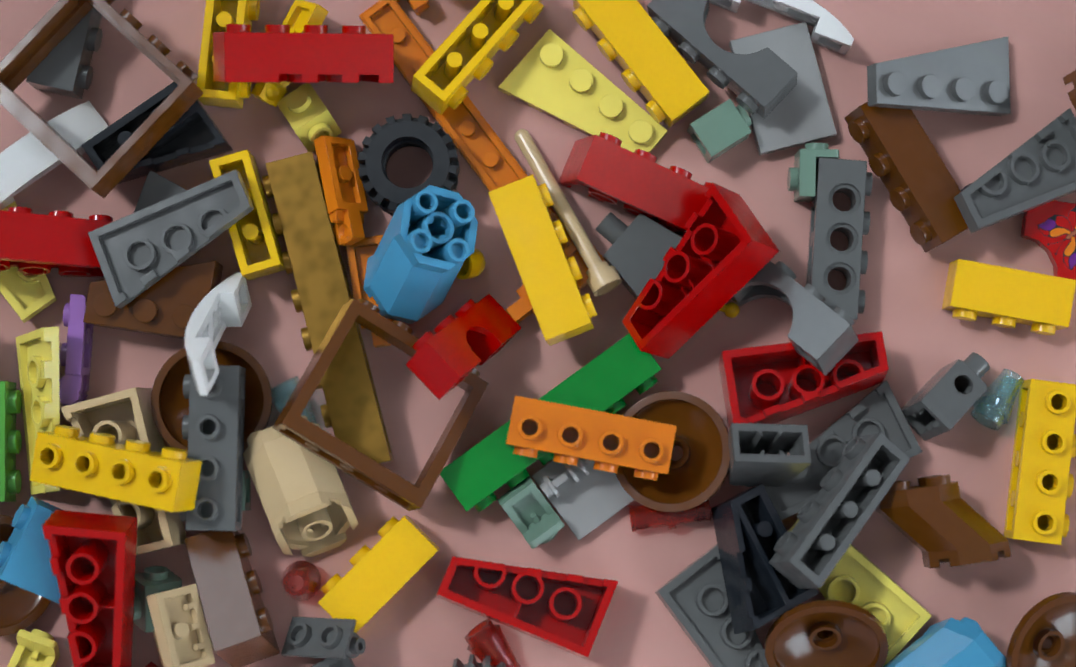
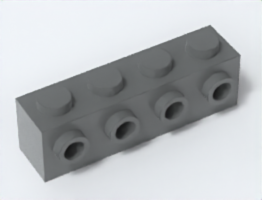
[180,366,246,531]
[769,433,910,589]

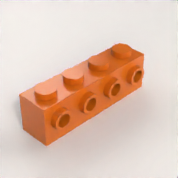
[506,395,677,481]

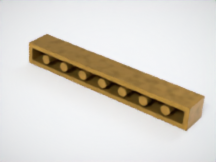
[262,151,394,473]

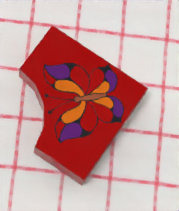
[1020,200,1076,280]

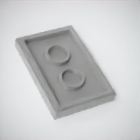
[729,22,837,156]

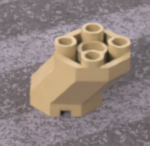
[243,415,359,557]

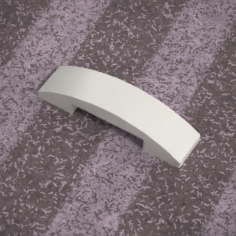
[709,0,854,55]
[0,101,108,210]
[184,272,252,396]

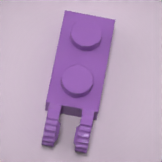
[60,294,94,405]

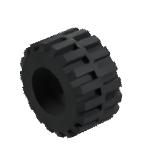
[358,113,460,215]

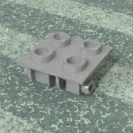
[532,458,634,540]

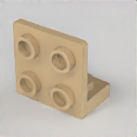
[146,583,215,667]

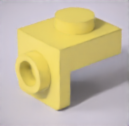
[277,83,341,152]
[7,629,60,667]

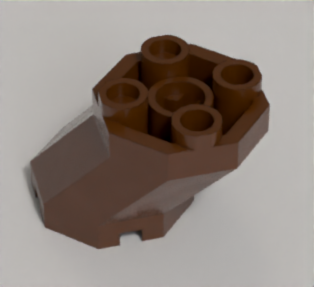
[875,475,1011,568]

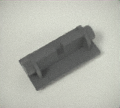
[281,617,366,659]

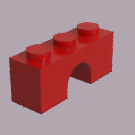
[405,294,522,400]

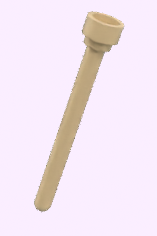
[514,129,622,296]

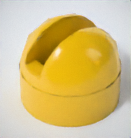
[456,249,486,280]

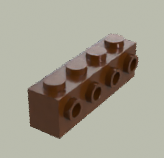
[844,102,968,253]

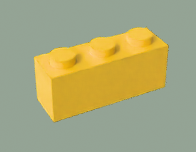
[209,149,285,280]
[942,259,1076,335]
[318,515,440,633]

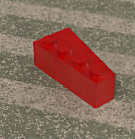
[213,24,394,83]
[558,132,712,236]
[622,183,779,359]
[0,206,113,278]
[719,331,889,429]
[42,510,138,667]
[436,556,618,659]

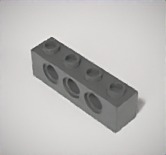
[806,157,873,321]

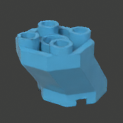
[363,185,478,324]
[884,617,1006,667]

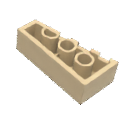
[60,387,187,555]

